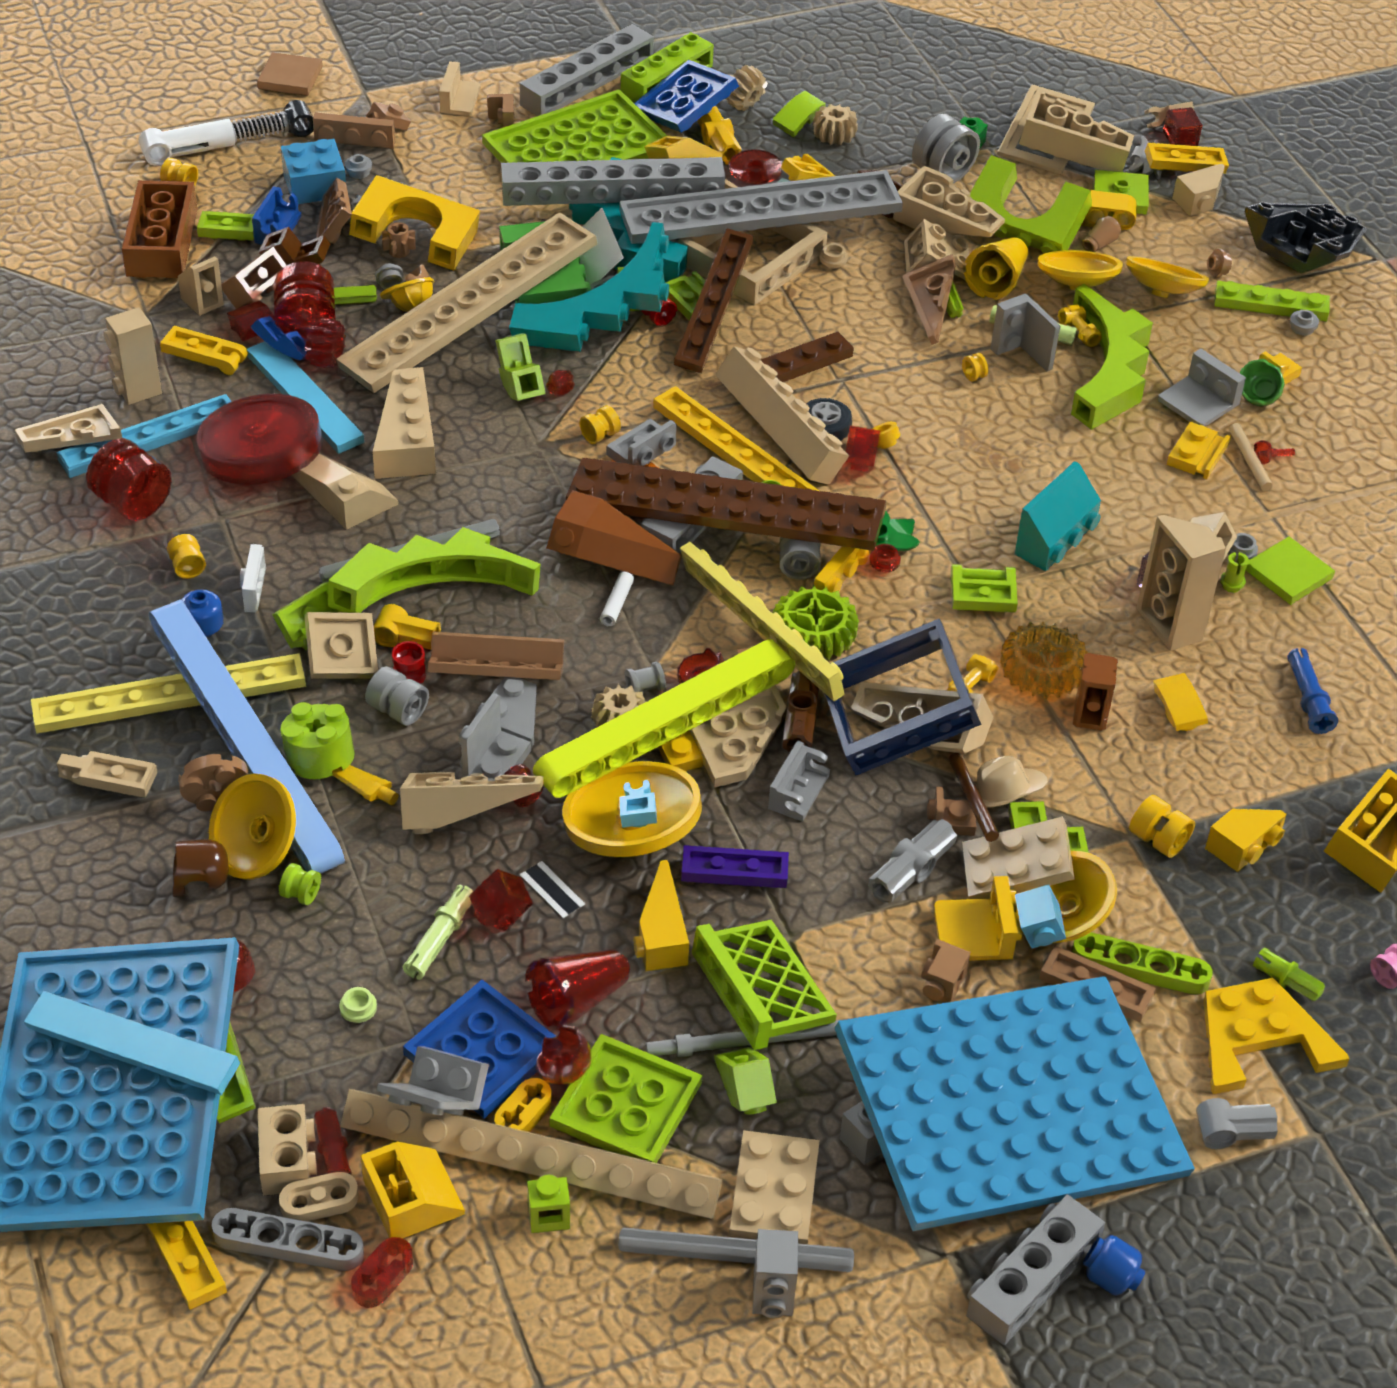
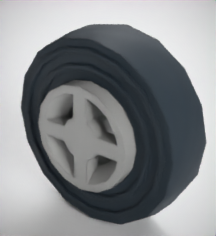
[806,398,852,441]

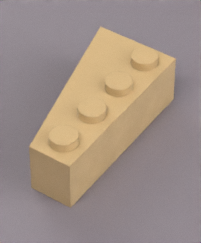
[1019,88,1134,172]

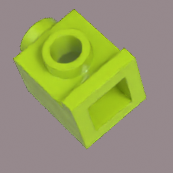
[527,1174,570,1233]

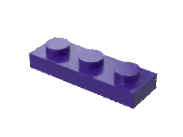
[681,845,789,888]

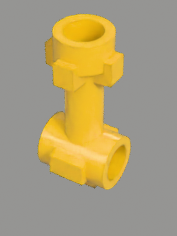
[1058,304,1102,347]
[947,654,999,693]

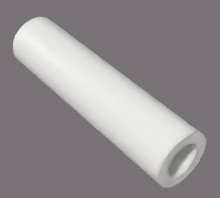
[600,572,634,626]

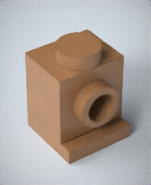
[921,939,971,1003]

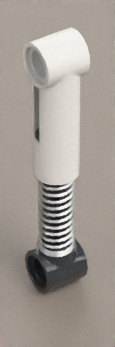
[138,100,314,166]

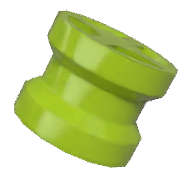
[279,863,321,906]

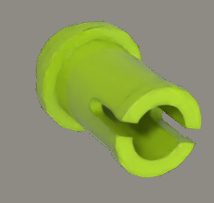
[1220,552,1249,593]

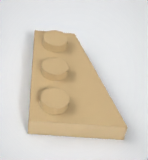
[15,404,123,453]

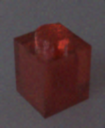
[1163,107,1203,146]
[845,426,882,473]

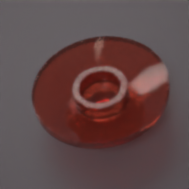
[729,149,783,184]

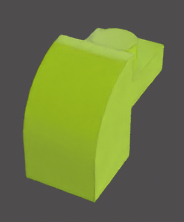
[495,333,546,401]

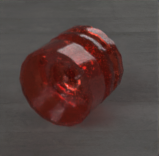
[274,261,336,340]
[86,438,172,521]

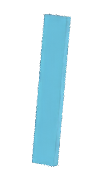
[247,341,364,454]
[57,394,239,478]
[24,991,240,1096]

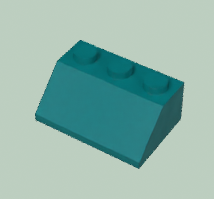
[1014,461,1101,572]

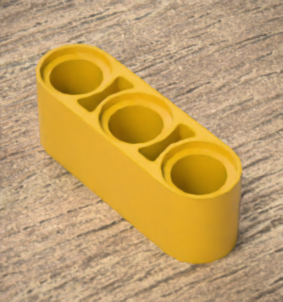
[1081,190,1137,230]

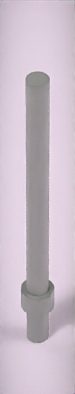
[645,1018,852,1058]

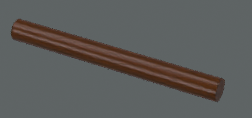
[949,753,999,842]

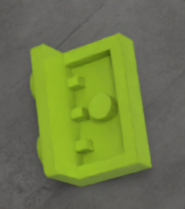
[272,582,343,650]

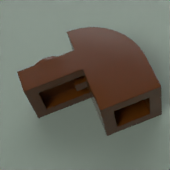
[259,227,330,280]

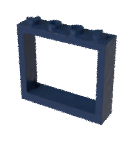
[825,618,982,775]

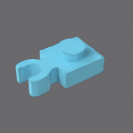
[619,780,657,828]

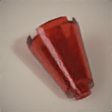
[525,949,630,1031]

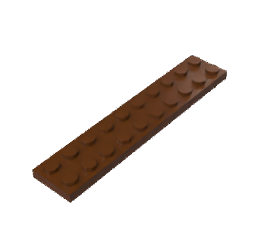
[566,457,886,551]

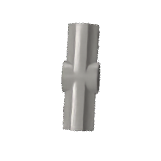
[868,819,957,903]

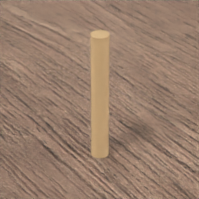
[1229,423,1273,491]

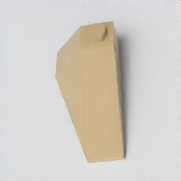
[893,166,1005,237]
[278,446,398,530]
[851,682,993,753]
[400,772,544,834]

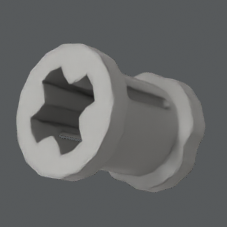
[625,661,666,692]

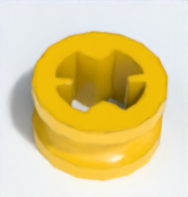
[962,352,988,382]

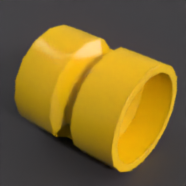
[1129,794,1195,858]

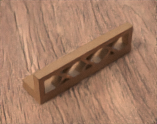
[428,632,564,680]

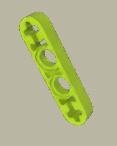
[1071,932,1213,995]

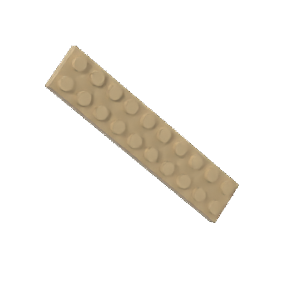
[336,212,597,393]

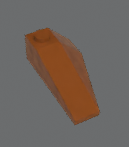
[546,490,682,585]

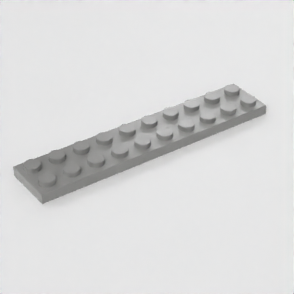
[619,170,903,244]

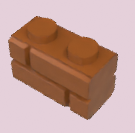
[1072,653,1118,731]

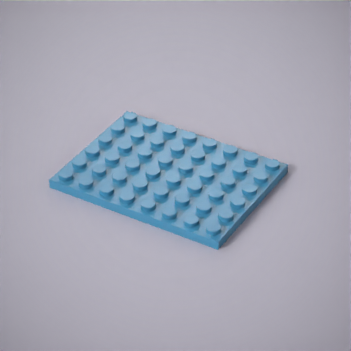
[0,937,239,1232]
[834,976,1195,1231]

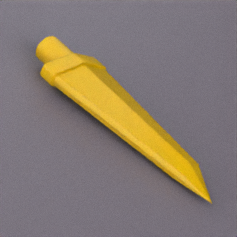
[332,765,399,805]

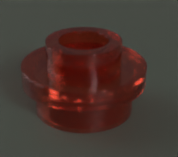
[546,370,575,397]
[869,544,901,573]

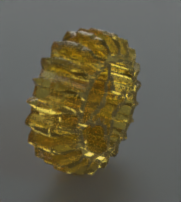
[1000,620,1088,699]

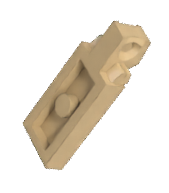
[57,751,157,798]

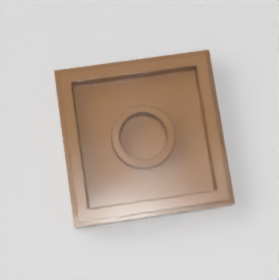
[257,52,323,96]

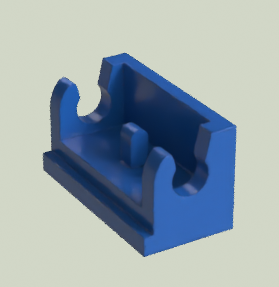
[252,186,302,245]

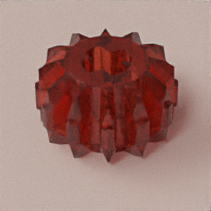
[304,317,346,368]

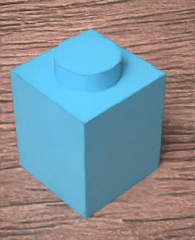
[1015,884,1066,948]

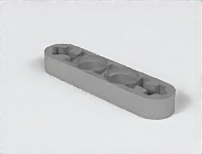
[211,1208,364,1271]

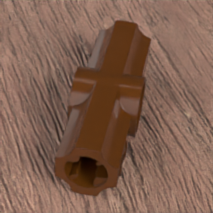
[782,671,819,753]

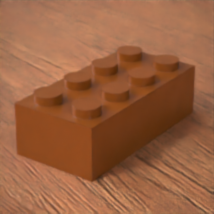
[122,180,198,279]

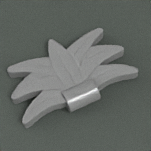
[1128,136,1162,180]

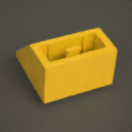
[644,136,723,159]
[360,1141,465,1243]

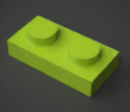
[197,211,254,241]

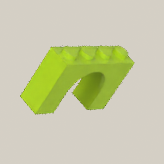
[970,155,1092,253]

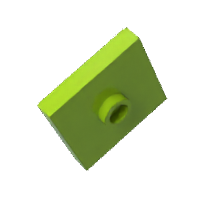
[1093,169,1149,214]

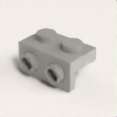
[606,418,676,466]

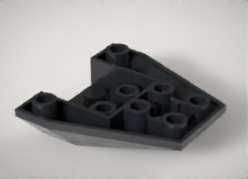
[1244,202,1367,273]

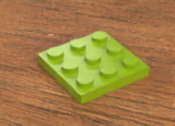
[549,1034,702,1163]

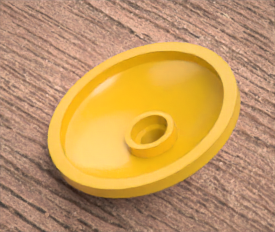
[1038,250,1123,291]
[1125,256,1209,298]
[209,773,296,880]
[1015,851,1117,943]

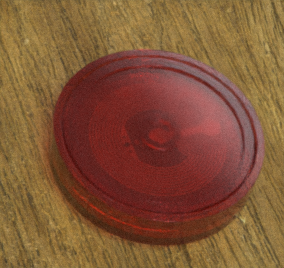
[197,394,323,485]

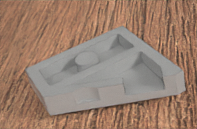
[485,677,537,748]

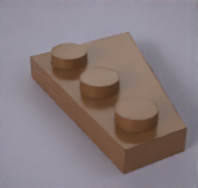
[316,178,352,244]

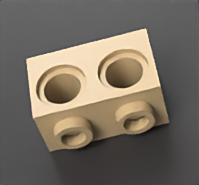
[258,1104,317,1196]

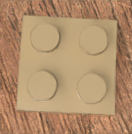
[305,612,378,679]

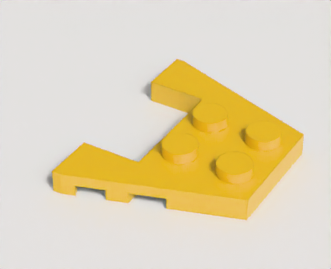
[1203,978,1350,1095]

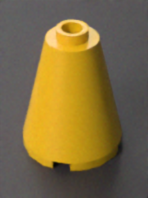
[964,237,1028,300]

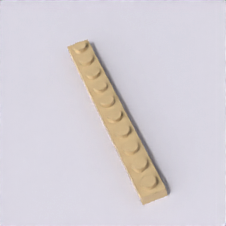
[340,1089,722,1219]

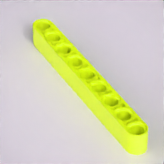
[533,639,796,798]

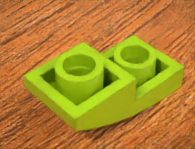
[773,90,826,137]

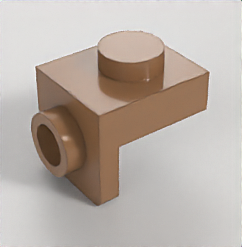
[366,102,411,131]

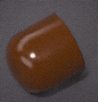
[172,839,229,897]

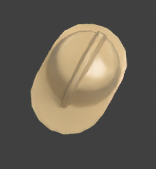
[976,756,1048,808]

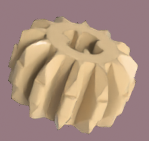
[726,65,768,111]
[813,104,858,145]
[592,683,647,727]

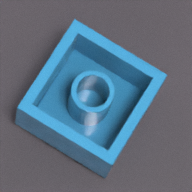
[280,139,346,204]

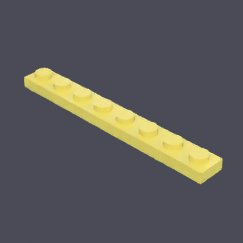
[680,542,845,701]
[31,653,306,734]

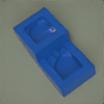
[250,316,315,360]

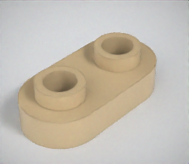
[279,1172,359,1222]

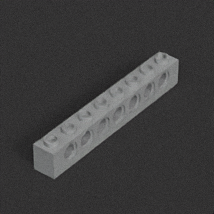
[501,157,725,206]

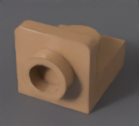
[487,94,515,127]
[927,787,976,836]

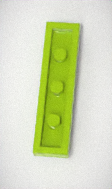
[1214,280,1330,322]

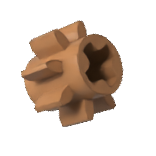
[382,222,416,258]

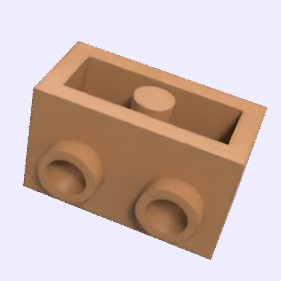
[221,247,290,309]

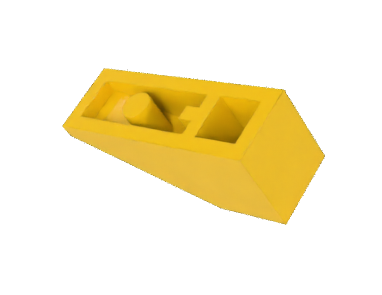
[633,860,689,971]

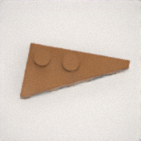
[902,254,956,345]

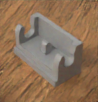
[768,741,830,822]

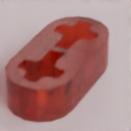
[351,1237,413,1308]

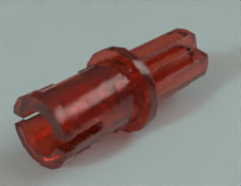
[314,1107,352,1175]

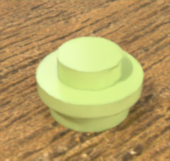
[339,987,377,1023]

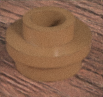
[1207,249,1232,277]

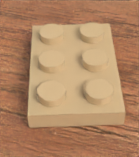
[962,816,1074,899]
[729,1130,820,1244]

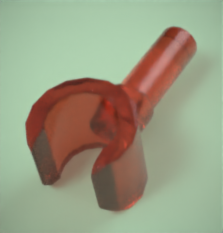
[1254,440,1295,464]

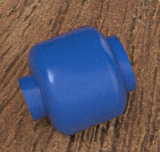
[181,590,224,637]
[1083,1235,1145,1296]

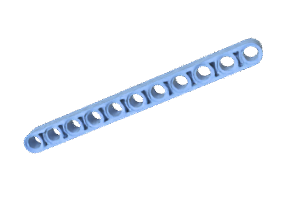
[149,600,345,874]

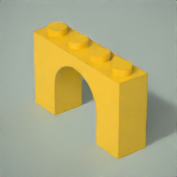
[349,175,480,271]

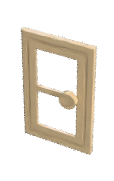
[997,85,1095,175]

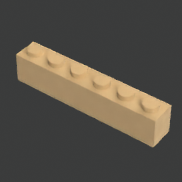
[715,346,849,485]

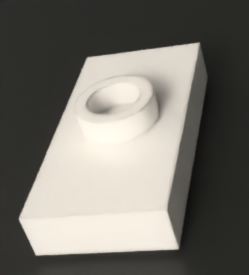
[240,544,266,613]

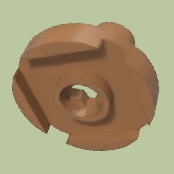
[178,754,249,811]

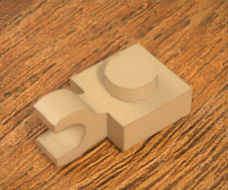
[1144,102,1194,128]

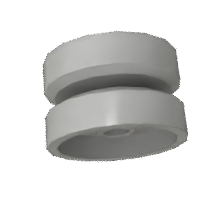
[912,114,980,183]

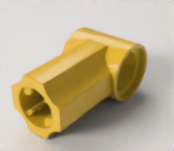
[373,604,441,650]

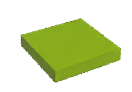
[1246,536,1335,605]

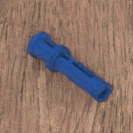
[1287,648,1338,734]

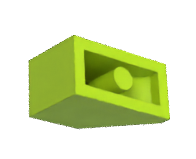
[714,1047,777,1115]

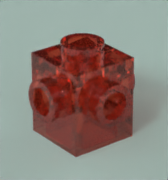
[469,869,533,931]

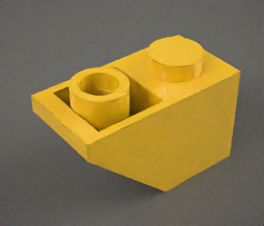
[1205,808,1287,872]

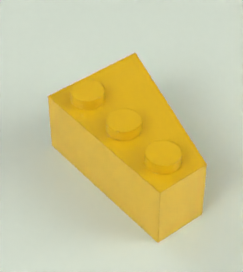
[1323,768,1397,893]

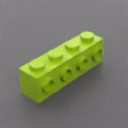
[620,32,714,103]

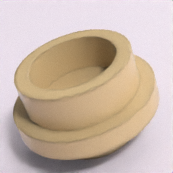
[820,243,848,269]

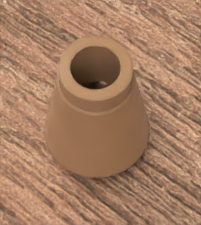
[1082,216,1121,252]

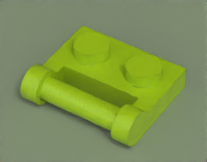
[950,564,1018,613]

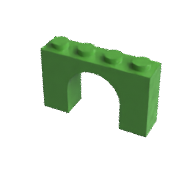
[499,221,591,304]

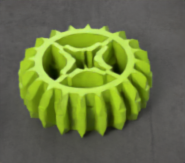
[773,585,859,661]

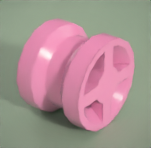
[1370,944,1397,989]

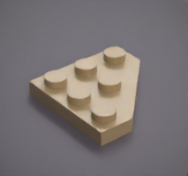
[690,685,787,787]

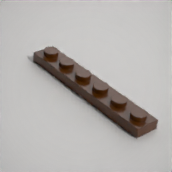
[674,228,754,374]

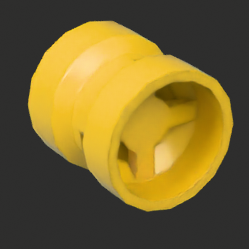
[160,157,199,185]
[579,405,621,444]
[167,534,206,579]

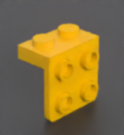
[934,876,1023,961]

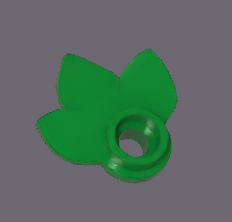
[875,511,920,551]

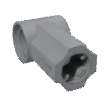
[1196,1098,1278,1149]

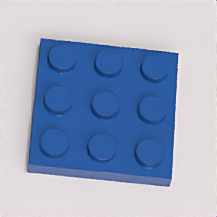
[634,60,739,133]
[403,980,563,1119]

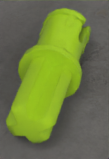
[1253,947,1325,1001]

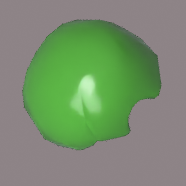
[1240,359,1285,407]

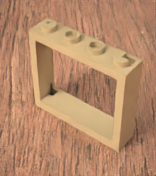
[678,223,827,305]

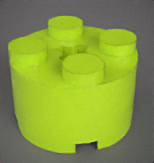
[280,702,355,779]

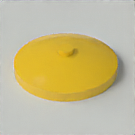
[562,761,702,857]

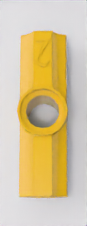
[697,105,742,165]

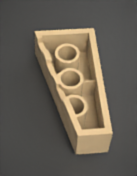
[373,367,436,479]

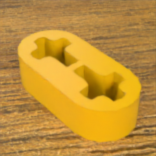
[494,1078,551,1132]

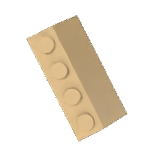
[1137,515,1226,651]

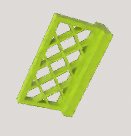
[692,919,837,1050]

